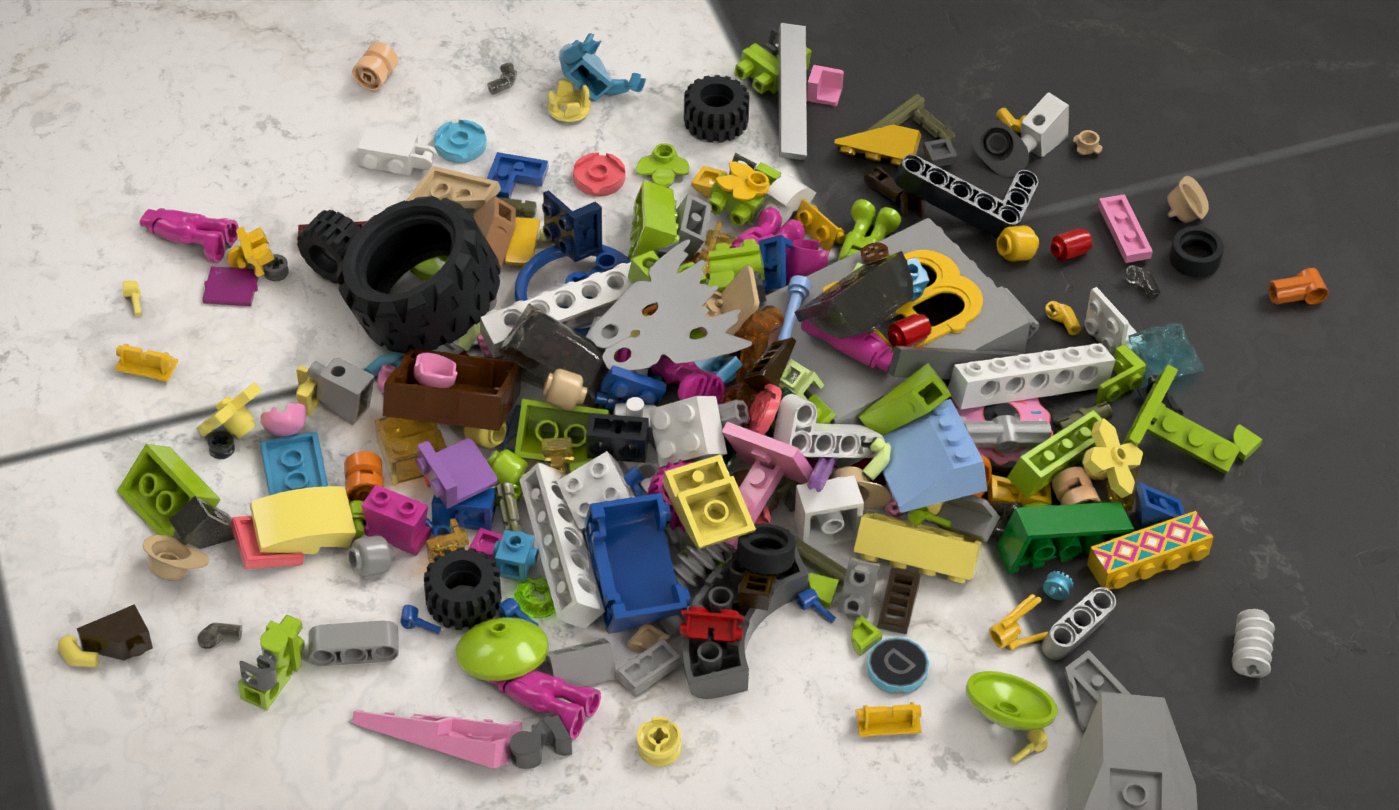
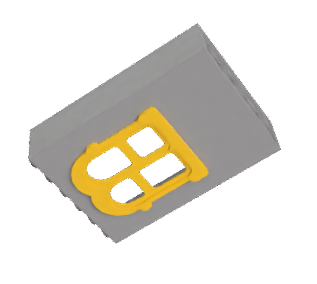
[736,218,1030,427]

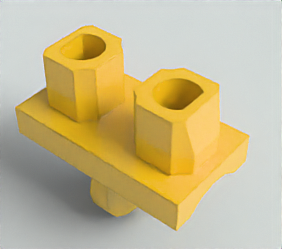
[227,227,275,278]

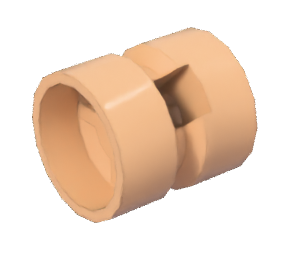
[352,42,399,91]
[1051,467,1101,505]

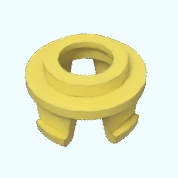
[548,79,591,122]

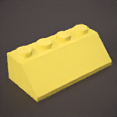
[853,511,984,583]

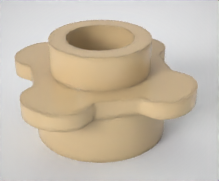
[1073,130,1102,155]

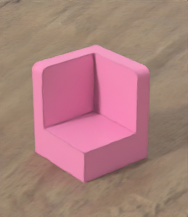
[807,65,844,106]

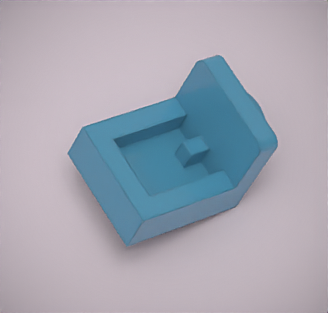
[694,355,742,385]

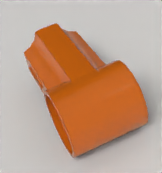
[1268,268,1329,305]

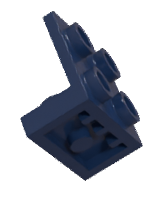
[542,190,603,263]

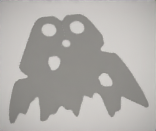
[591,239,752,371]

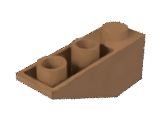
[474,196,516,269]

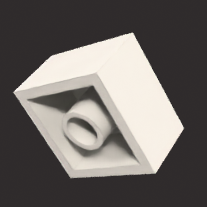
[649,396,727,467]
[794,475,864,548]

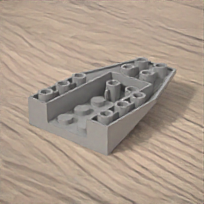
[1066,692,1198,810]

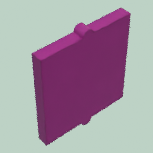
[202,266,258,307]

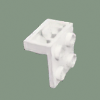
[1084,287,1146,357]
[557,451,636,530]

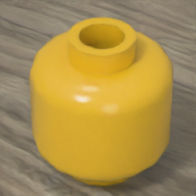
[997,225,1039,262]

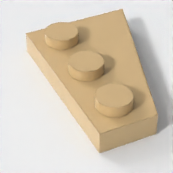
[406,166,501,208]

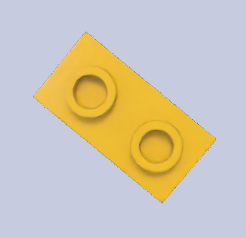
[794,199,846,252]
[114,344,179,382]
[855,702,922,737]

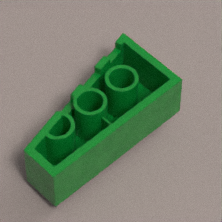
[996,502,1134,574]

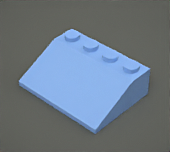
[882,399,987,513]

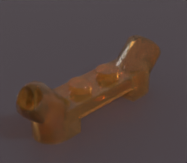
[722,305,784,429]

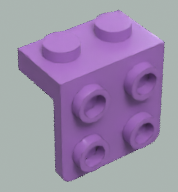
[415,438,497,509]

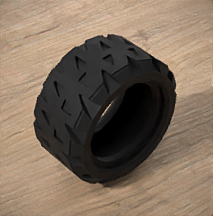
[337,196,501,354]

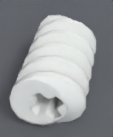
[1232,609,1275,678]

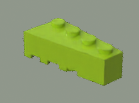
[628,180,679,267]

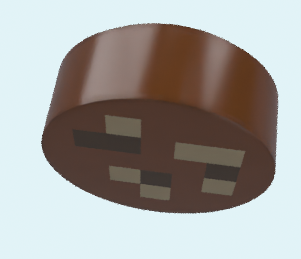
[860,242,890,268]

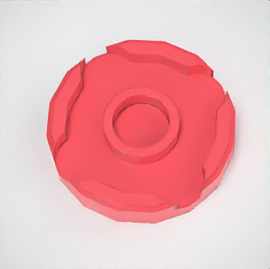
[573,152,626,196]
[746,384,782,435]

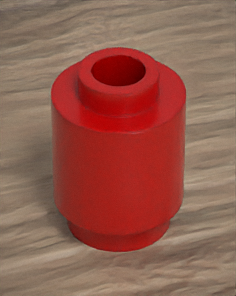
[1050,228,1093,262]
[887,314,932,347]

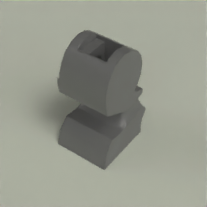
[510,715,572,769]

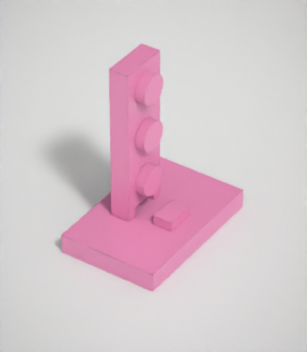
[721,422,813,551]

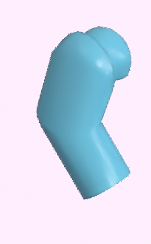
[364,352,404,379]

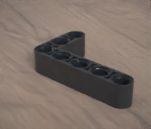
[894,154,1038,239]

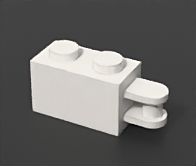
[357,126,437,176]

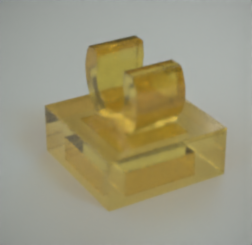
[542,438,574,472]

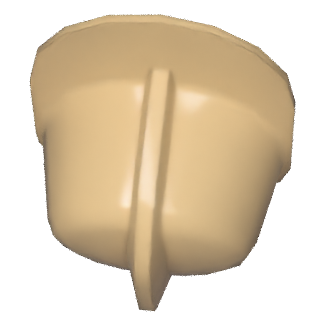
[1167,175,1209,223]
[829,466,892,509]
[143,535,210,581]

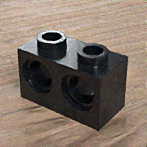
[586,413,649,463]

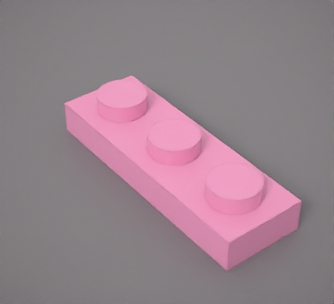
[1098,194,1153,263]

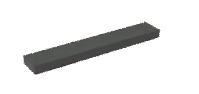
[888,346,1030,379]

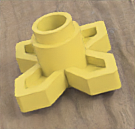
[196,382,262,439]
[1083,418,1143,498]

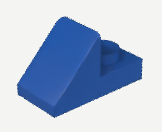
[1135,482,1185,529]

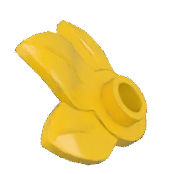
[716,161,770,201]

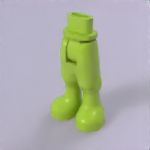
[838,199,901,261]

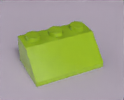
[515,399,612,464]
[117,444,221,540]

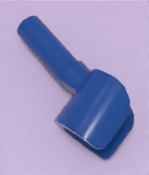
[624,467,645,497]
[426,518,452,547]
[796,589,836,623]
[498,598,539,626]
[400,605,441,635]

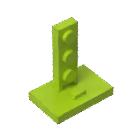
[1122,364,1241,475]

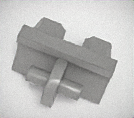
[838,558,880,619]

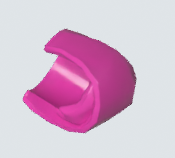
[786,239,829,286]

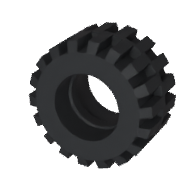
[684,75,750,143]
[297,210,360,284]
[424,547,502,630]

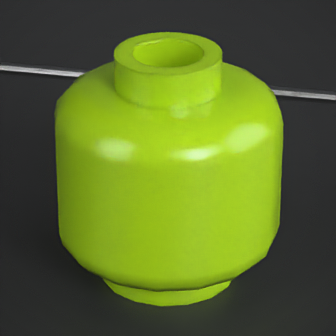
[488,449,528,489]

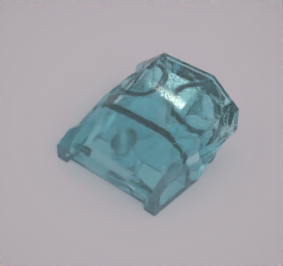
[1128,323,1204,379]

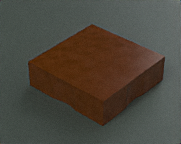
[383,348,522,431]

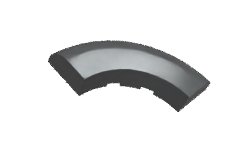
[682,529,808,699]

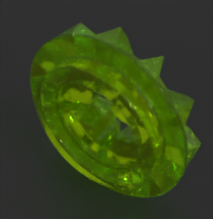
[514,575,556,618]

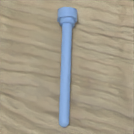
[777,275,812,341]

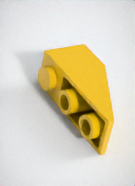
[834,125,921,167]

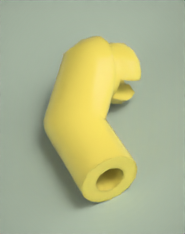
[58,635,99,668]

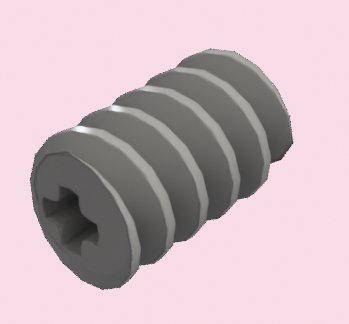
[672,541,734,593]

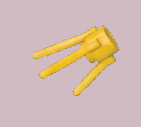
[989,594,1048,651]

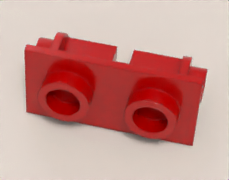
[680,607,744,643]

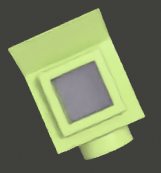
[777,359,824,400]

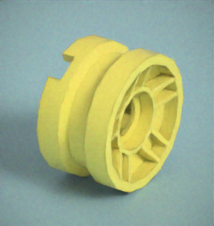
[637,717,682,767]

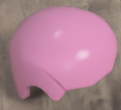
[413,353,457,389]
[260,403,306,437]

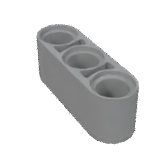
[1042,587,1116,660]
[308,620,399,666]

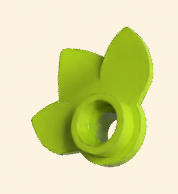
[636,143,689,187]

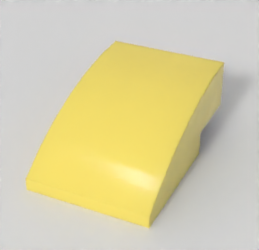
[662,454,756,549]
[250,486,356,554]

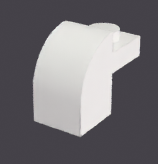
[755,175,816,227]

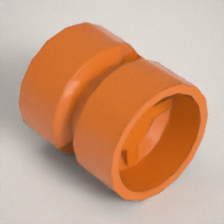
[344,451,384,502]

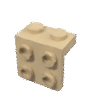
[698,265,759,335]

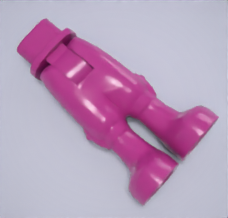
[730,207,805,248]
[140,208,239,263]
[801,294,893,373]
[649,354,725,404]
[489,670,601,740]

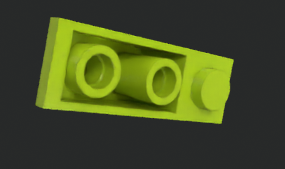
[858,363,951,436]

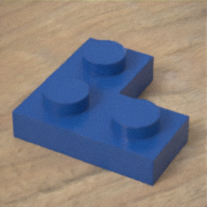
[487,152,549,199]

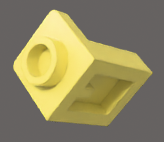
[296,366,320,416]

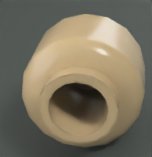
[542,369,587,411]

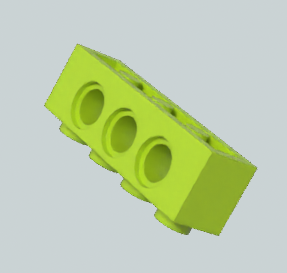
[1007,410,1102,498]

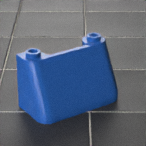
[585,493,690,634]

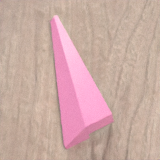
[353,710,522,769]

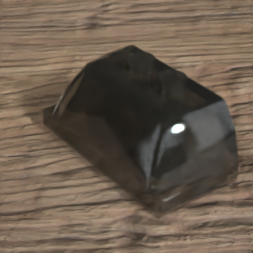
[794,251,914,339]
[498,303,617,409]

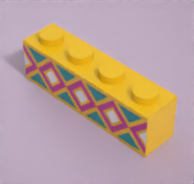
[1087,511,1214,590]

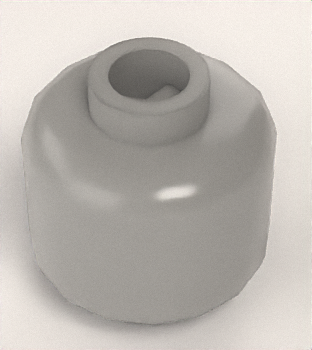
[348,535,395,577]

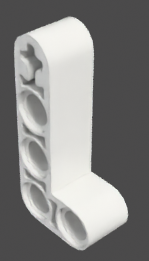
[774,394,885,458]

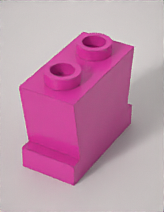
[361,485,431,556]

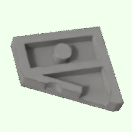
[1065,650,1130,733]

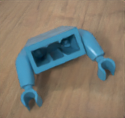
[559,33,646,101]

